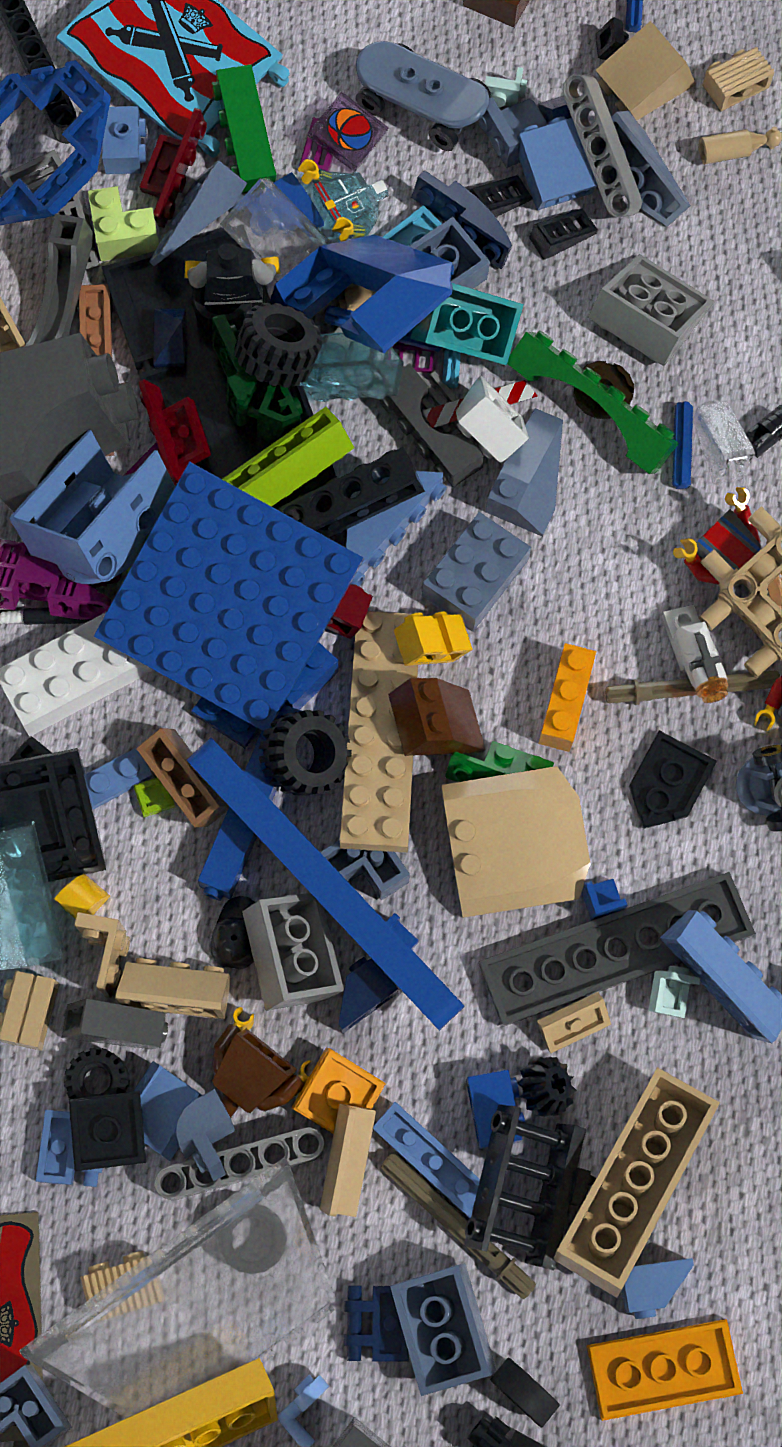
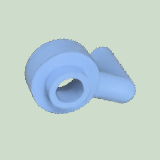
[278,1374,329,1447]

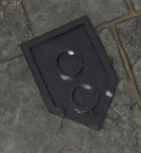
[629,730,717,829]

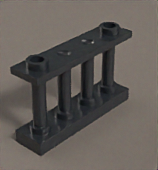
[464,1105,586,1271]

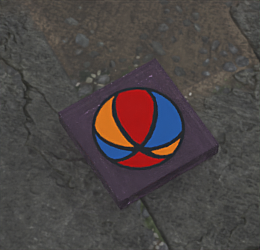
[307,92,389,172]

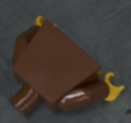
[212,1007,312,1118]

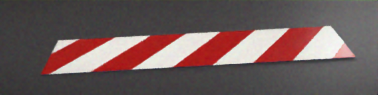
[423,380,537,428]

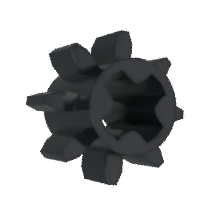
[467,1416,513,1447]

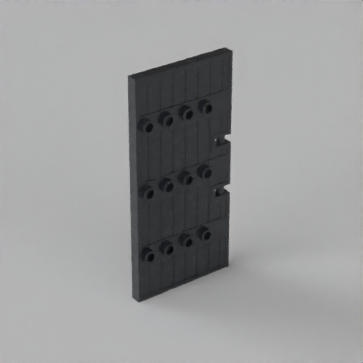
[102,225,337,507]

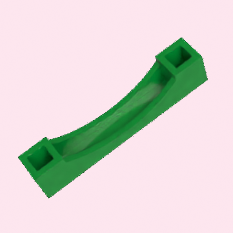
[507,330,679,475]

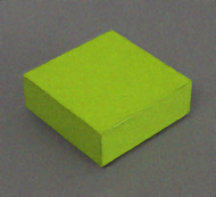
[133,778,175,818]

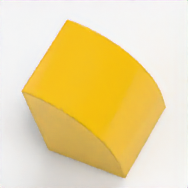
[54,874,110,919]

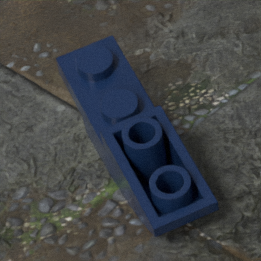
[411,170,512,269]

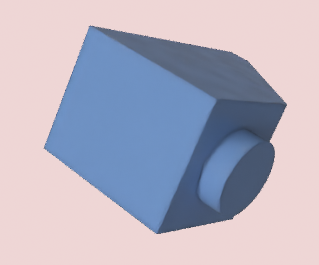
[621,1258,694,1319]

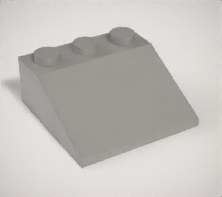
[588,254,715,366]

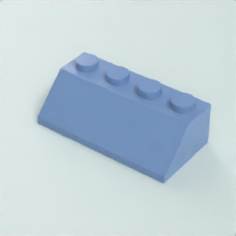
[660,910,782,1044]

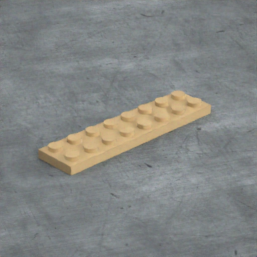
[340,611,418,853]

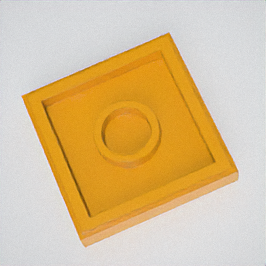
[291,1047,386,1135]

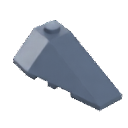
[485,408,563,537]

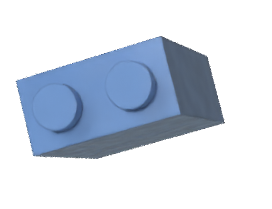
[517,117,598,211]

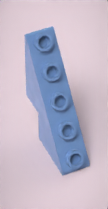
[346,471,447,586]

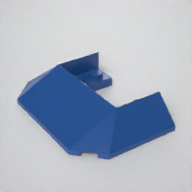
[270,234,454,353]

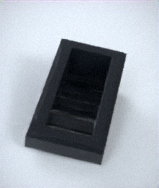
[469,175,533,217]
[529,208,598,260]

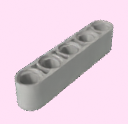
[562,74,642,217]
[154,1128,324,1201]

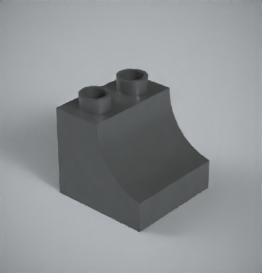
[0,333,139,524]

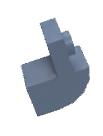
[176,1089,235,1181]

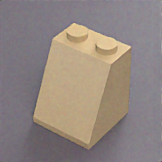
[595,21,696,121]

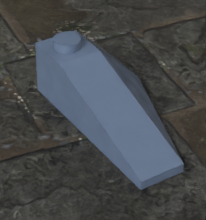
[599,110,691,226]
[149,160,247,266]

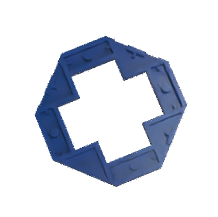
[0,60,111,225]

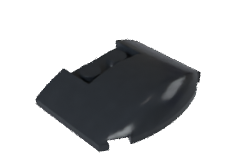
[0,748,106,886]

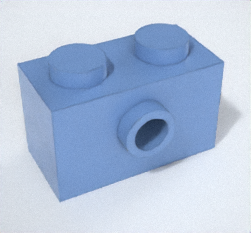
[102,106,147,174]

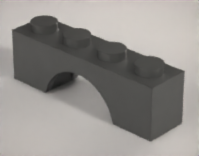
[379,363,484,487]

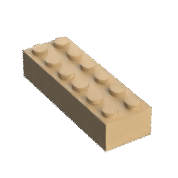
[553,1067,720,1298]

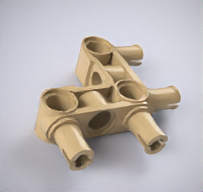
[699,506,782,678]

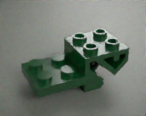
[212,314,303,443]

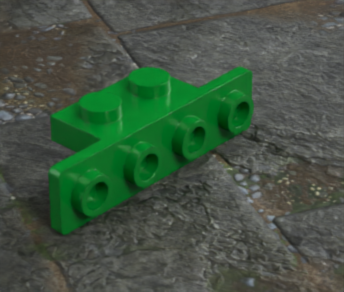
[445,741,554,782]

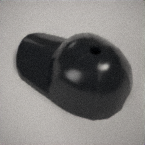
[211,896,256,970]

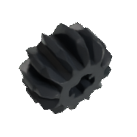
[517,1057,577,1117]

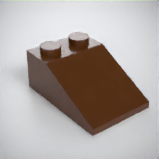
[388,678,486,756]

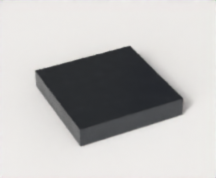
[69,1091,146,1172]

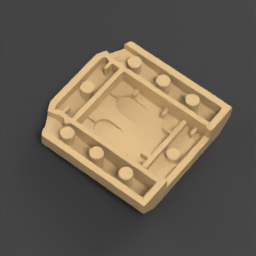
[441,766,590,918]

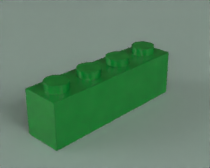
[212,64,277,194]

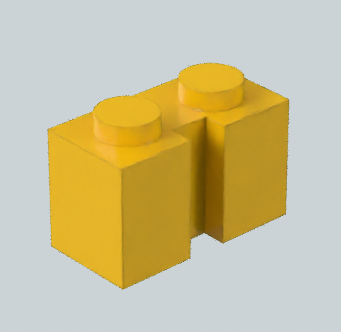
[393,611,473,666]

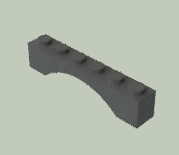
[26,214,95,346]

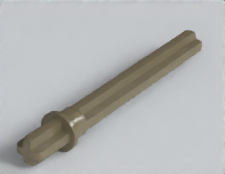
[605,670,780,705]
[381,1153,536,1299]

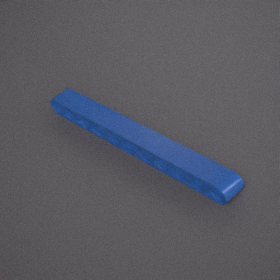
[186,737,465,1031]

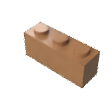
[136,728,229,827]

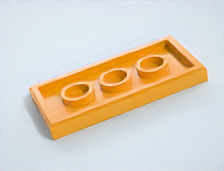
[586,1319,743,1421]

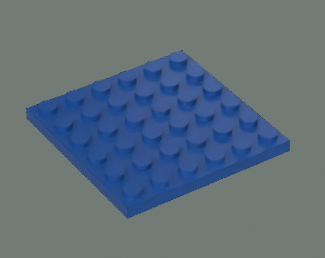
[94,461,364,731]

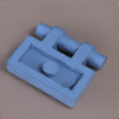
[36,1110,103,1187]

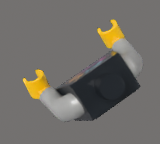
[185,243,281,305]

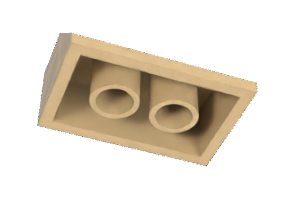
[116,958,231,1019]

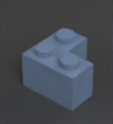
[320,840,410,901]
[0,1365,72,1447]

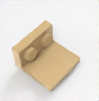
[75,912,130,998]

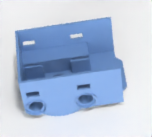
[9,430,175,584]

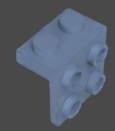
[478,97,548,168]

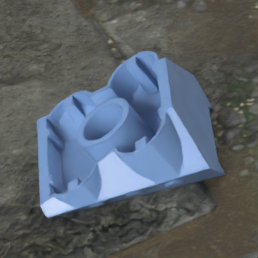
[134,1061,203,1161]

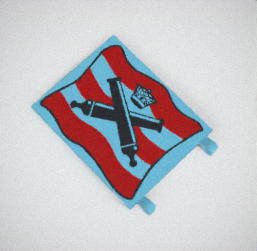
[56,0,290,158]

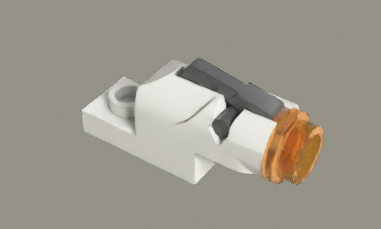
[662,605,729,703]

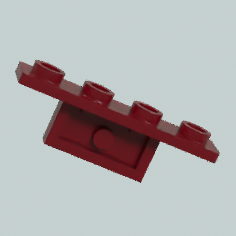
[139,108,207,228]
[138,379,211,487]

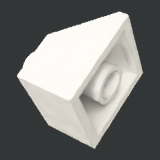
[456,375,529,464]

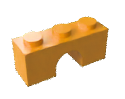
[538,643,596,752]

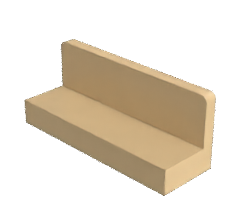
[319,1104,376,1217]

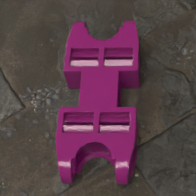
[0,539,122,620]

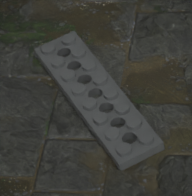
[478,872,756,1027]

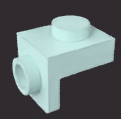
[485,67,528,108]
[648,966,700,1018]

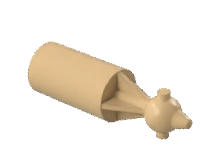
[698,127,782,165]

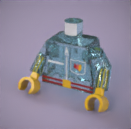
[298,159,388,242]

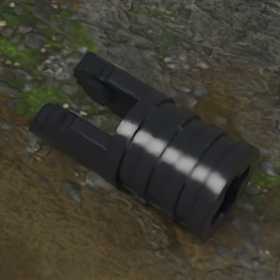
[737,405,782,458]

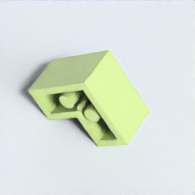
[88,186,159,261]

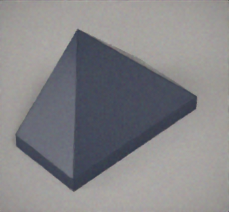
[153,308,186,367]

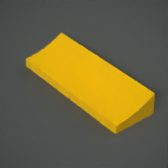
[65,1358,278,1447]

